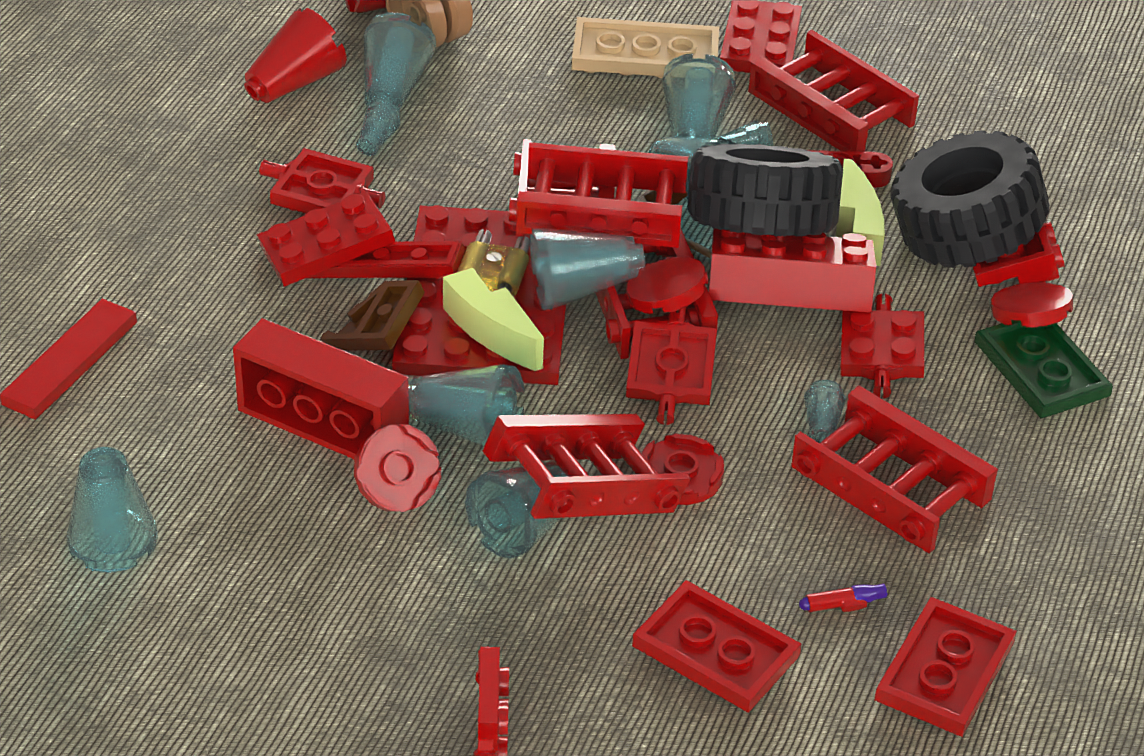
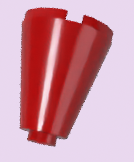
[244,8,347,103]

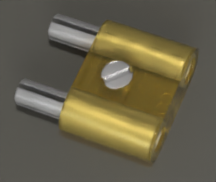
[457,229,531,296]

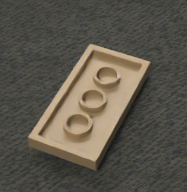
[572,17,719,80]

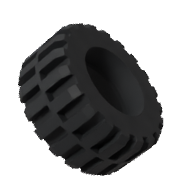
[890,130,1050,268]
[687,144,843,236]

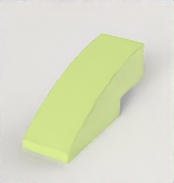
[836,159,885,266]
[443,268,544,371]

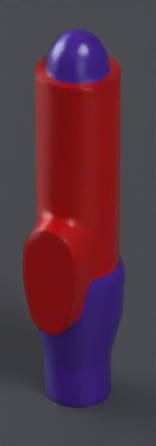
[799,583,887,613]

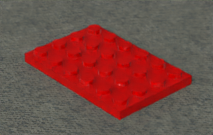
[392,205,574,385]

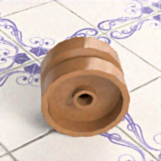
[386,0,473,54]

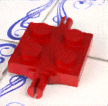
[259,148,386,213]
[841,294,924,399]
[626,306,717,425]
[473,646,509,756]

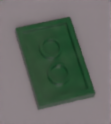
[974,320,1113,419]

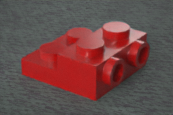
[972,221,1065,287]

